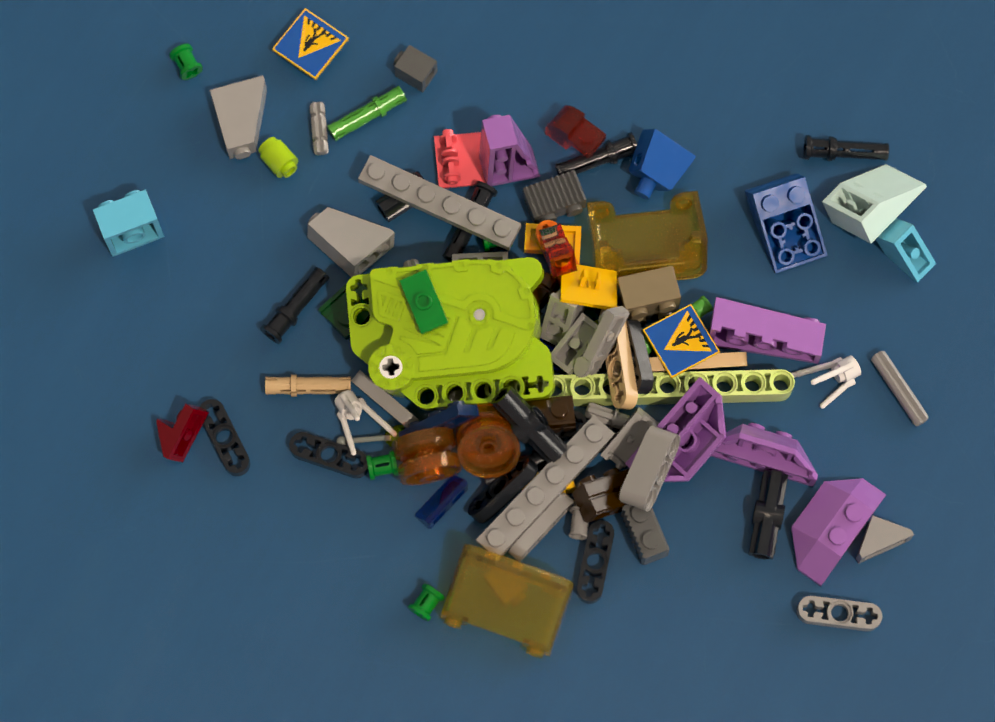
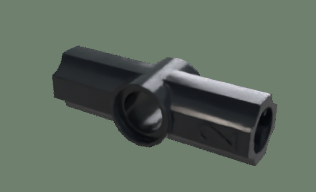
[492,385,567,463]
[748,470,788,560]

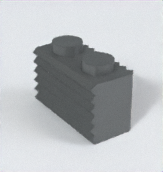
[523,170,587,224]
[621,504,670,565]

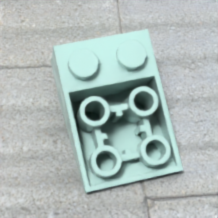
[822,164,927,243]

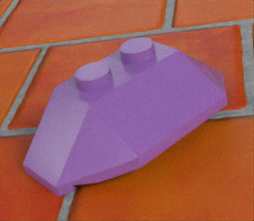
[625,377,726,482]
[711,423,818,487]
[791,478,886,586]

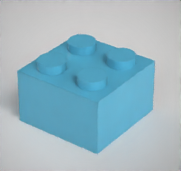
[93,189,164,257]

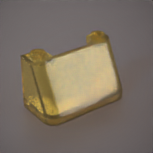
[587,191,708,280]
[440,544,574,658]

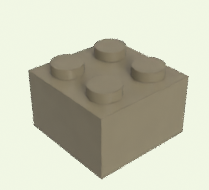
[617,266,681,326]

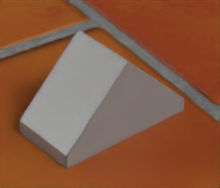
[856,516,914,564]

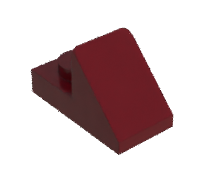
[156,403,209,462]

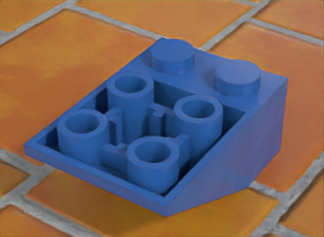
[745,173,828,273]

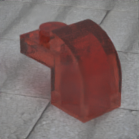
[545,105,606,158]

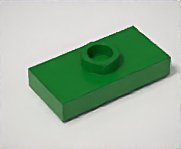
[400,269,449,335]

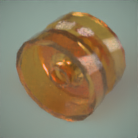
[456,404,520,478]
[392,427,462,486]

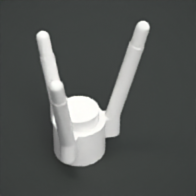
[791,355,861,409]
[334,390,397,456]

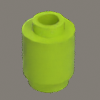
[258,137,298,178]

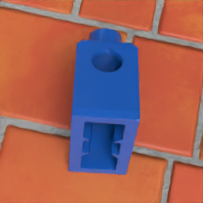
[629,129,696,200]

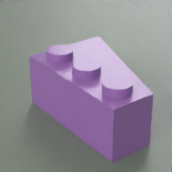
[479,115,540,186]

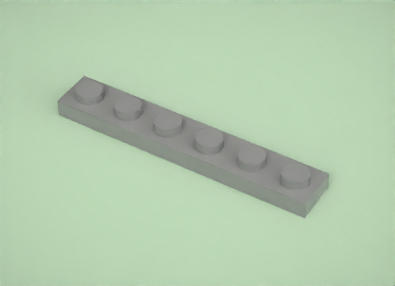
[358,155,521,251]
[476,415,615,561]

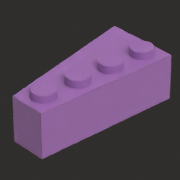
[709,297,826,364]

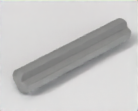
[871,351,929,426]

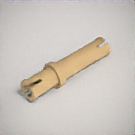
[265,374,351,397]

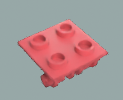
[434,129,485,188]

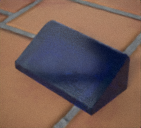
[415,475,468,529]

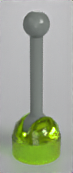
[336,425,405,448]

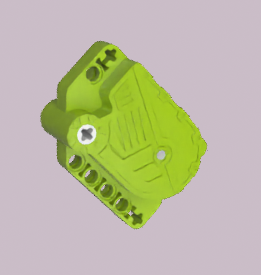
[346,257,555,411]

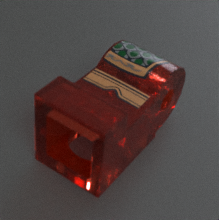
[538,224,577,278]

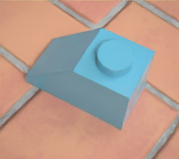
[876,218,936,282]

